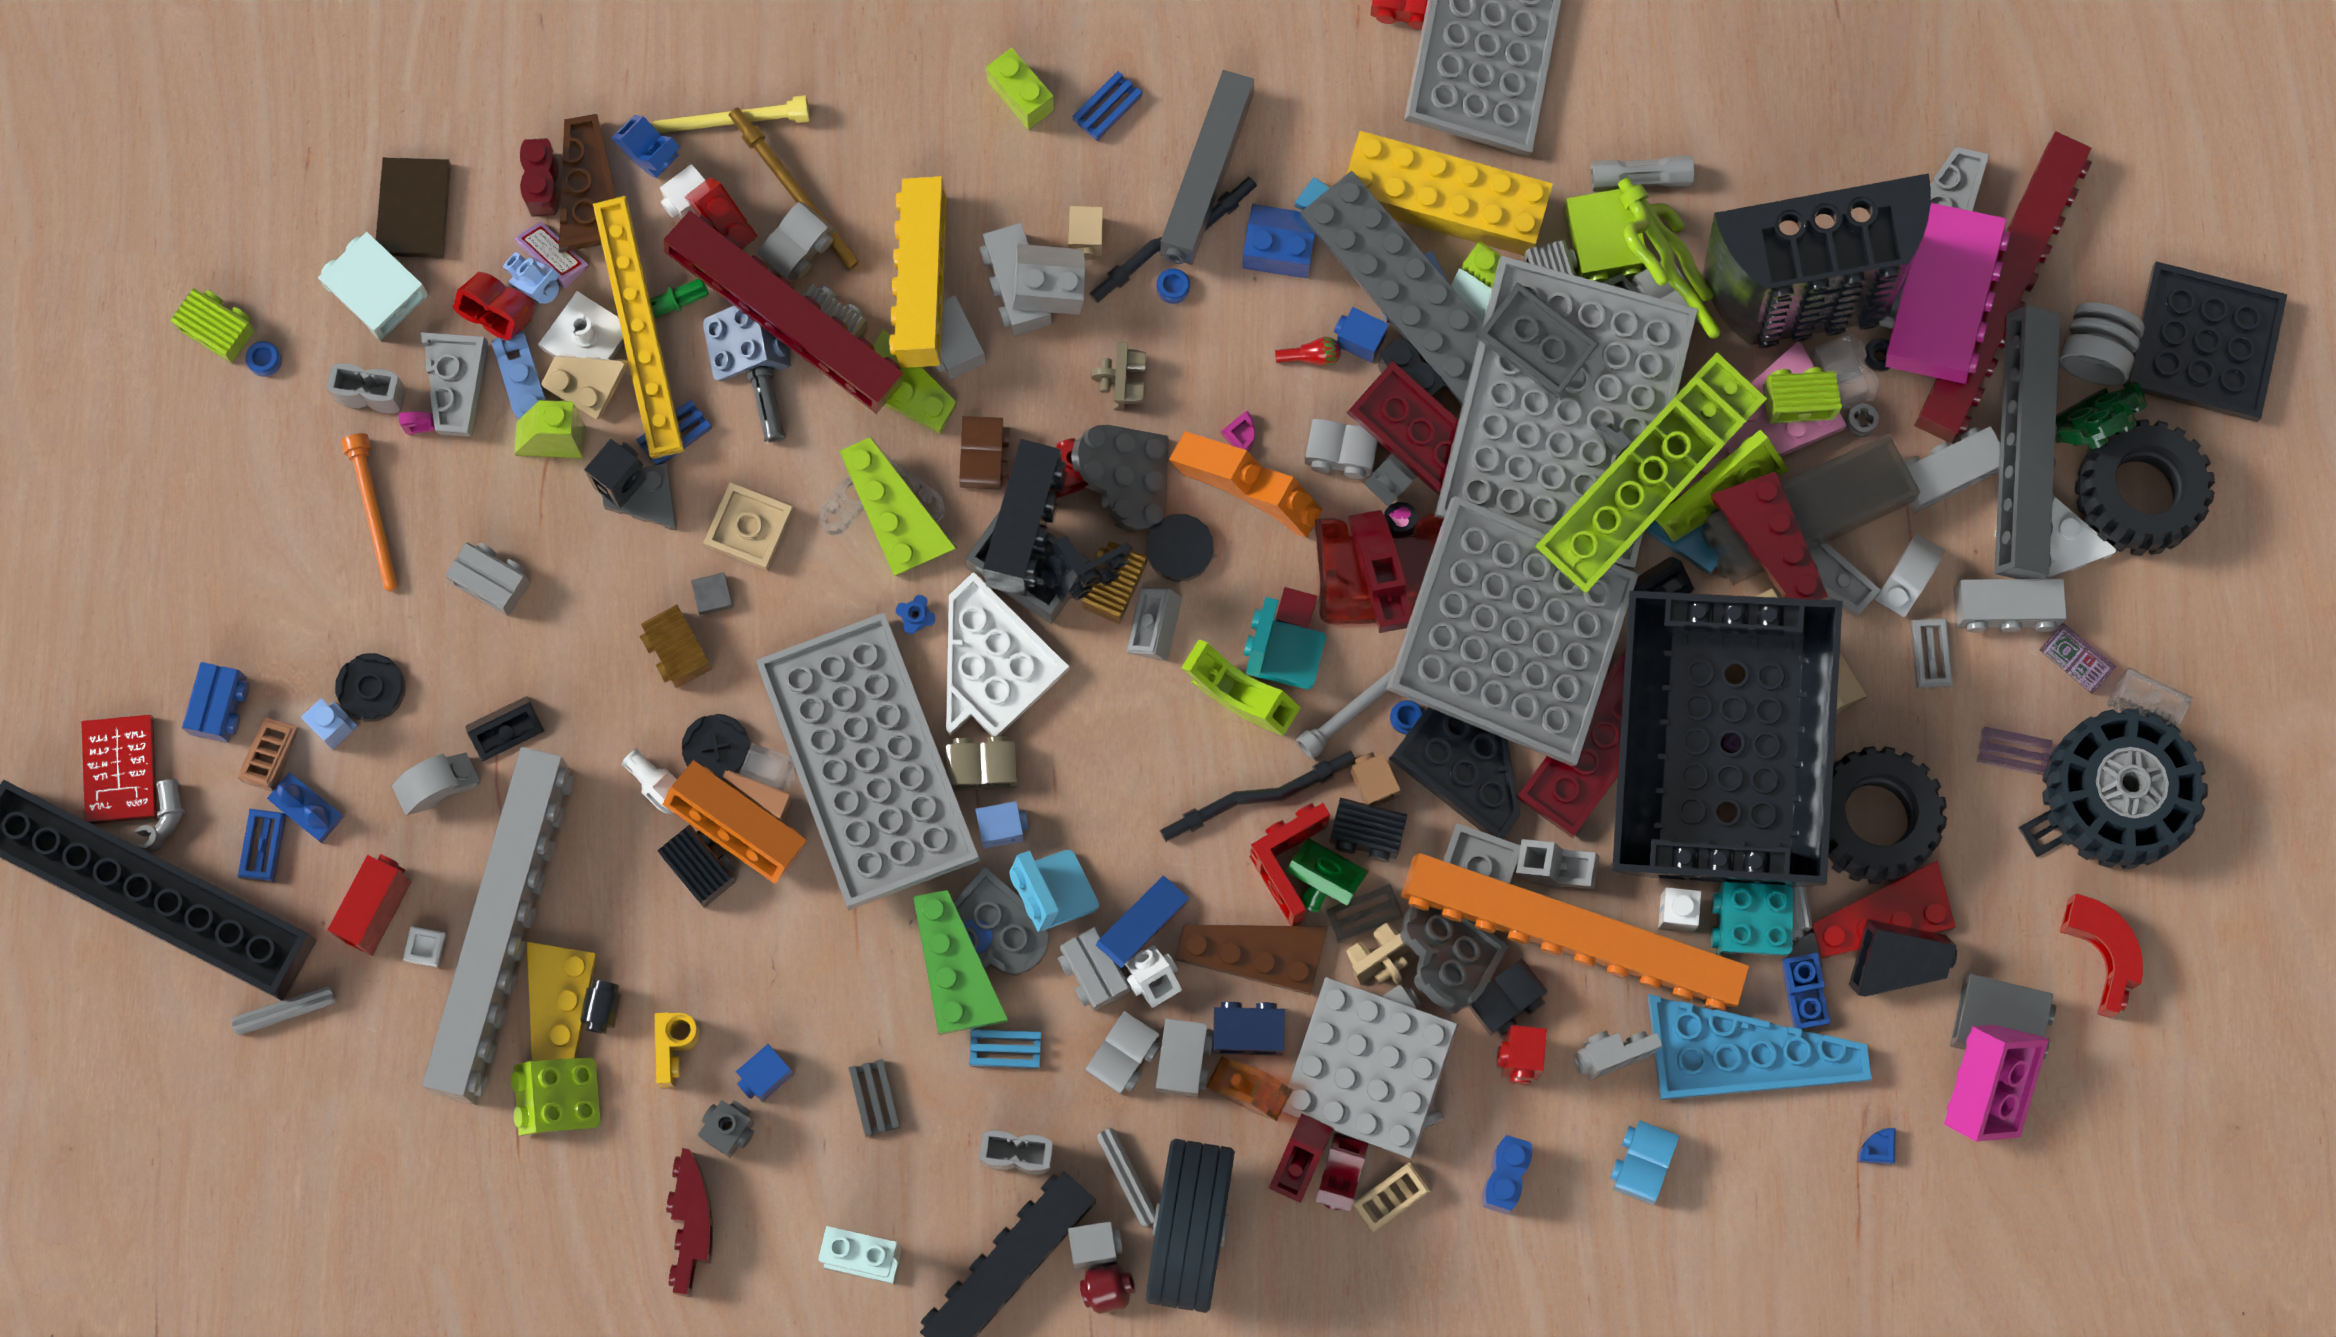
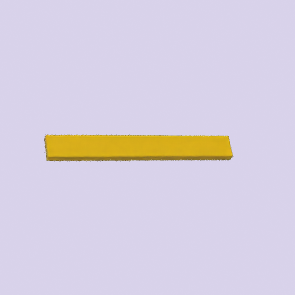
[593,196,685,459]

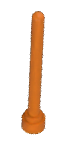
[341,433,397,592]

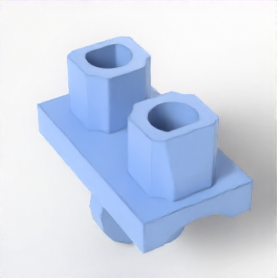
[503,252,560,304]

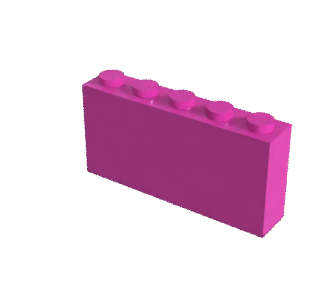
[1885,203,2011,384]

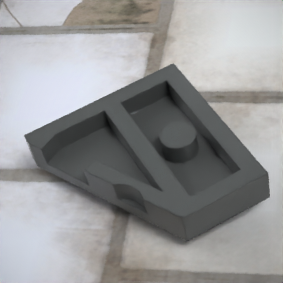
[602,464,676,530]

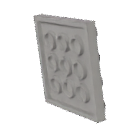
[1280,977,1459,1159]

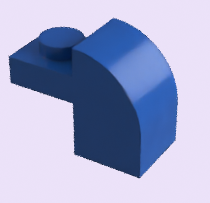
[611,115,680,178]

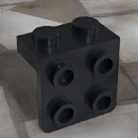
[1040,536,1133,603]

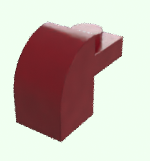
[1316,1133,1369,1211]

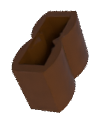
[959,416,1010,489]

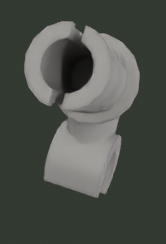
[135,779,186,852]

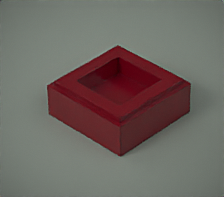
[1275,587,1317,629]

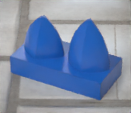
[267,772,344,843]

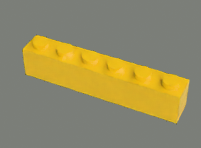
[889,176,947,368]

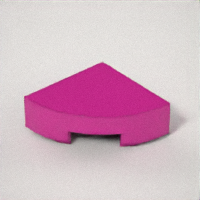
[1221,410,1255,452]
[398,411,435,435]

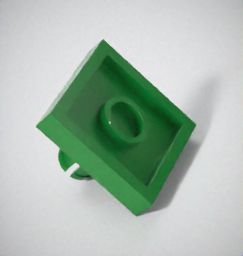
[1286,838,1369,912]

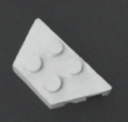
[1994,496,2117,579]

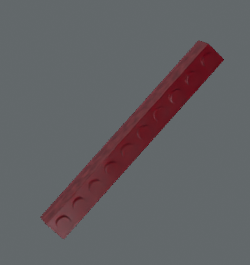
[1914,131,2092,443]

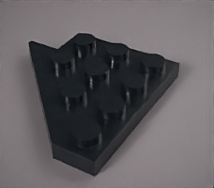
[1388,706,1520,839]

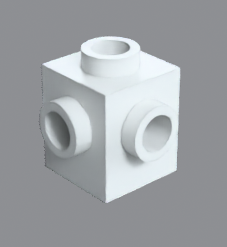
[1125,945,1182,1008]

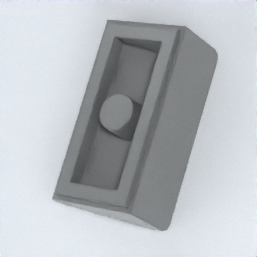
[1126,587,1181,661]

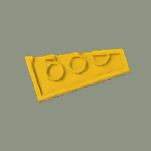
[527,942,597,1061]

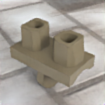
[1091,342,1146,411]

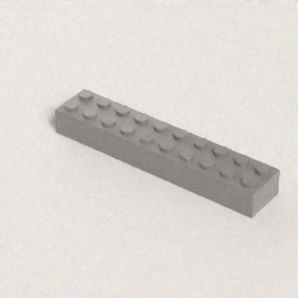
[422,747,574,1105]

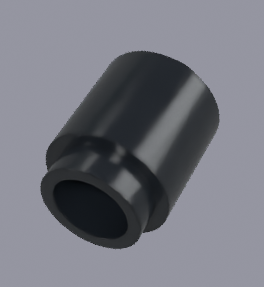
[580,980,621,1034]

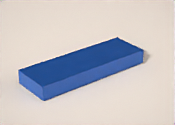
[1096,875,1189,968]

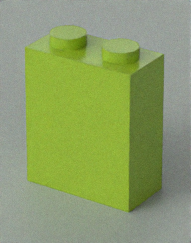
[1563,189,1646,283]

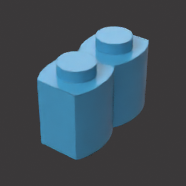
[1610,1120,1679,1205]

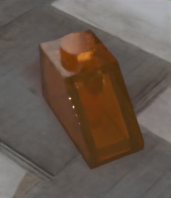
[1206,1056,1293,1121]

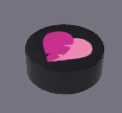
[1384,502,1418,537]

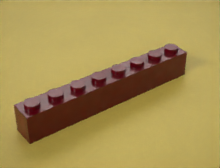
[664,210,903,414]

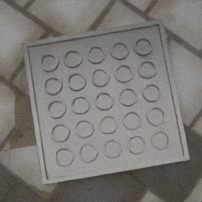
[1387,496,1639,766]

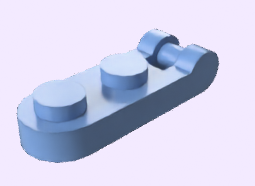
[491,330,546,420]

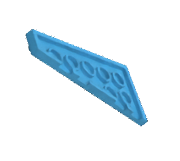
[1647,994,1872,1100]

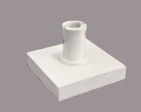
[538,291,624,360]

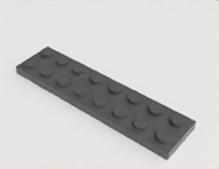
[1300,171,1483,405]

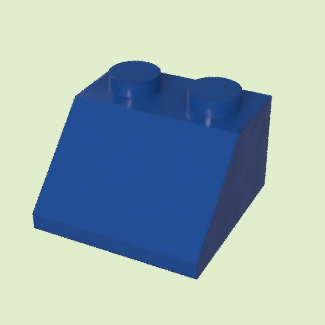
[1242,204,1315,279]

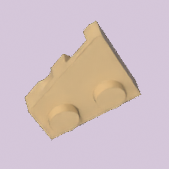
[541,355,629,419]

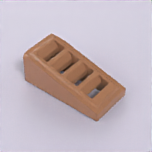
[238,717,298,792]
[723,770,792,823]

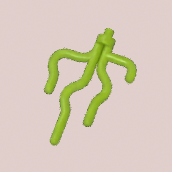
[1617,177,1721,339]

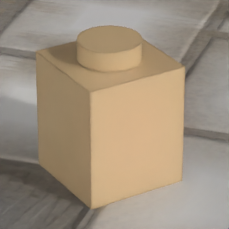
[1068,206,1103,260]

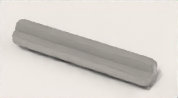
[232,986,336,1035]
[1097,1128,1156,1228]

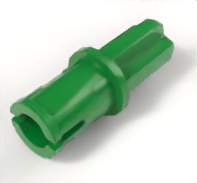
[650,279,709,318]

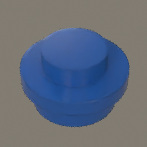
[1390,700,1423,735]

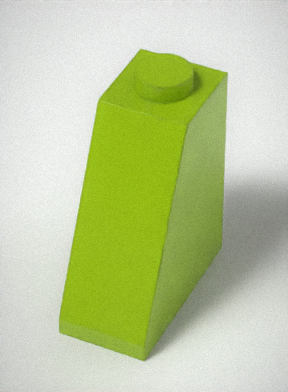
[514,400,585,458]

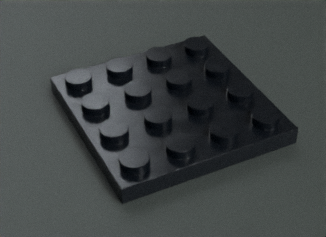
[2127,261,2287,422]

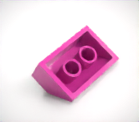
[1944,1025,2049,1142]

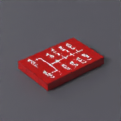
[81,715,157,824]

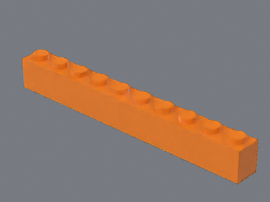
[1401,853,1749,1011]

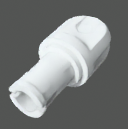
[621,748,677,814]

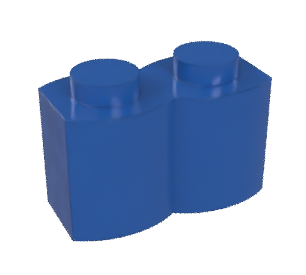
[1482,1135,1532,1214]

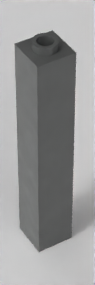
[1161,70,1254,265]

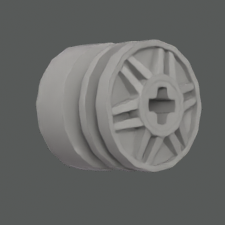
[2059,302,2145,386]

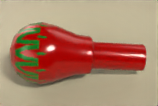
[1275,336,1341,367]

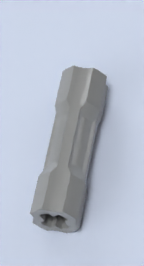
[1590,155,1694,192]

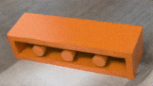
[662,760,807,884]

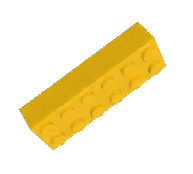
[1346,130,1553,256]

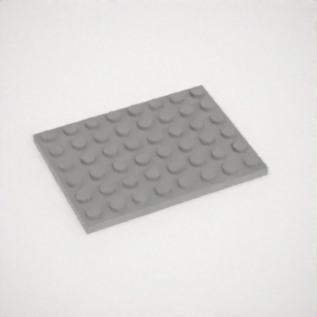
[1434,255,1698,570]

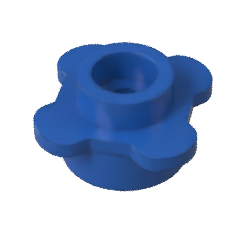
[896,595,935,634]

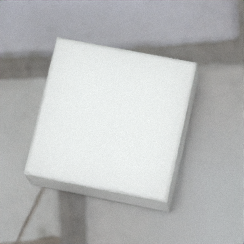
[403,926,447,968]

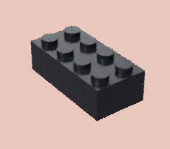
[983,439,1067,597]

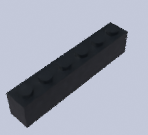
[920,1171,1096,1337]

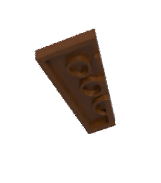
[559,114,616,253]
[1175,925,1328,995]

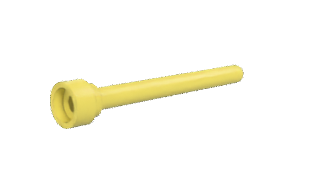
[651,95,810,134]

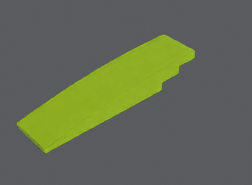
[1535,353,1767,594]

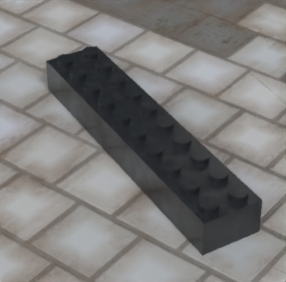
[0,779,317,1001]

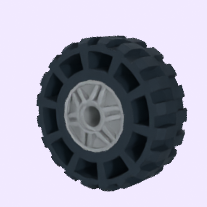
[2042,708,2208,869]

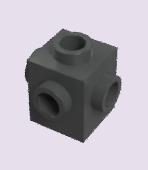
[698,1100,755,1158]

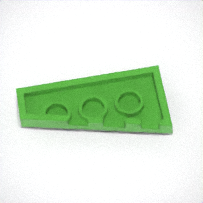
[913,890,1008,1035]

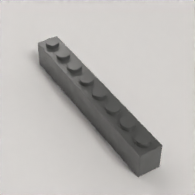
[1994,305,2061,579]

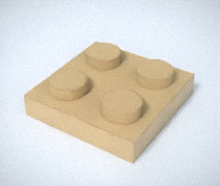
[703,482,793,571]

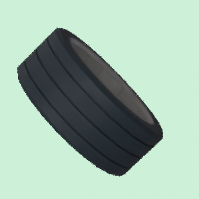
[1146,1139,1235,1313]

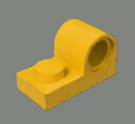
[655,1012,701,1088]

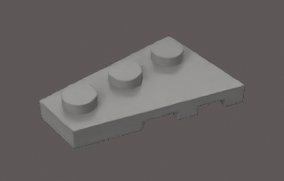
[420,332,488,437]

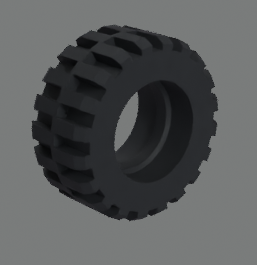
[2075,419,2215,556]
[1828,746,1947,884]

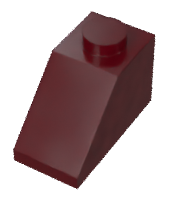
[1269,1113,1334,1203]

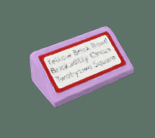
[515,222,589,289]

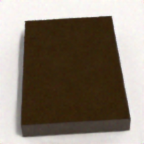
[376,157,451,258]

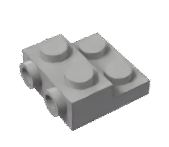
[1443,823,1521,884]
[1573,1031,1662,1081]

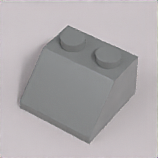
[1013,244,1085,315]

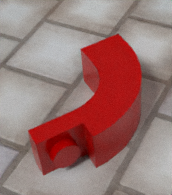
[2060,893,2143,1018]

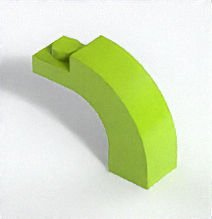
[1181,640,1301,736]

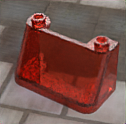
[1314,514,1444,625]

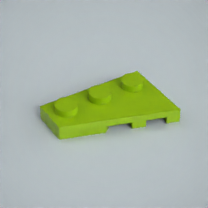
[874,329,957,434]

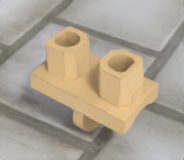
[1347,922,1411,985]

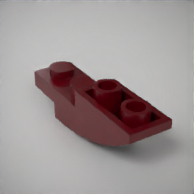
[1348,510,1412,633]
[666,1148,713,1297]

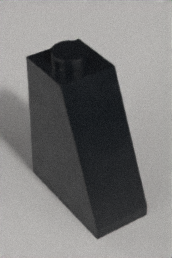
[1849,919,1957,997]

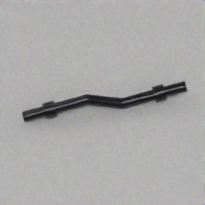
[1089,176,1257,303]
[1159,750,1356,842]

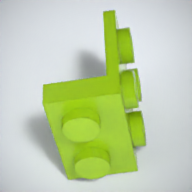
[511,1057,601,1136]

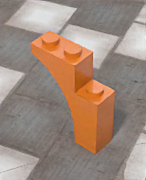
[1169,431,1323,538]

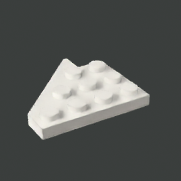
[946,572,1069,736]

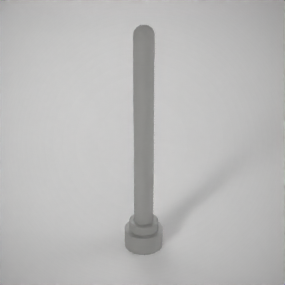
[1295,668,1393,760]

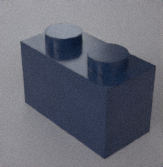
[1213,1002,1285,1056]

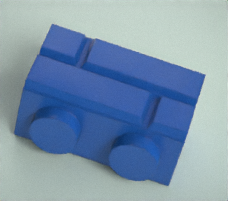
[182,662,249,743]

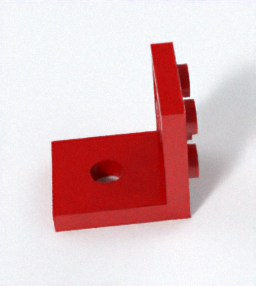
[1249,803,1330,926]

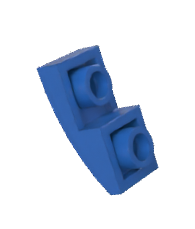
[1782,953,1831,1030]

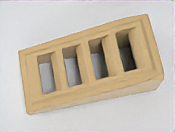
[1353,1161,1433,1233]

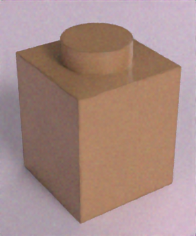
[1350,752,1401,806]

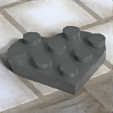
[1071,425,1168,532]
[953,867,1049,976]
[1400,907,1509,1014]

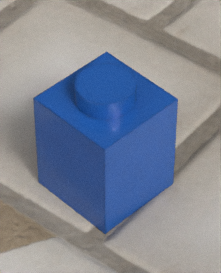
[1334,307,1389,363]
[736,1044,794,1102]

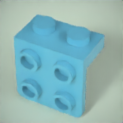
[1009,850,1099,932]

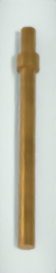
[728,107,859,270]

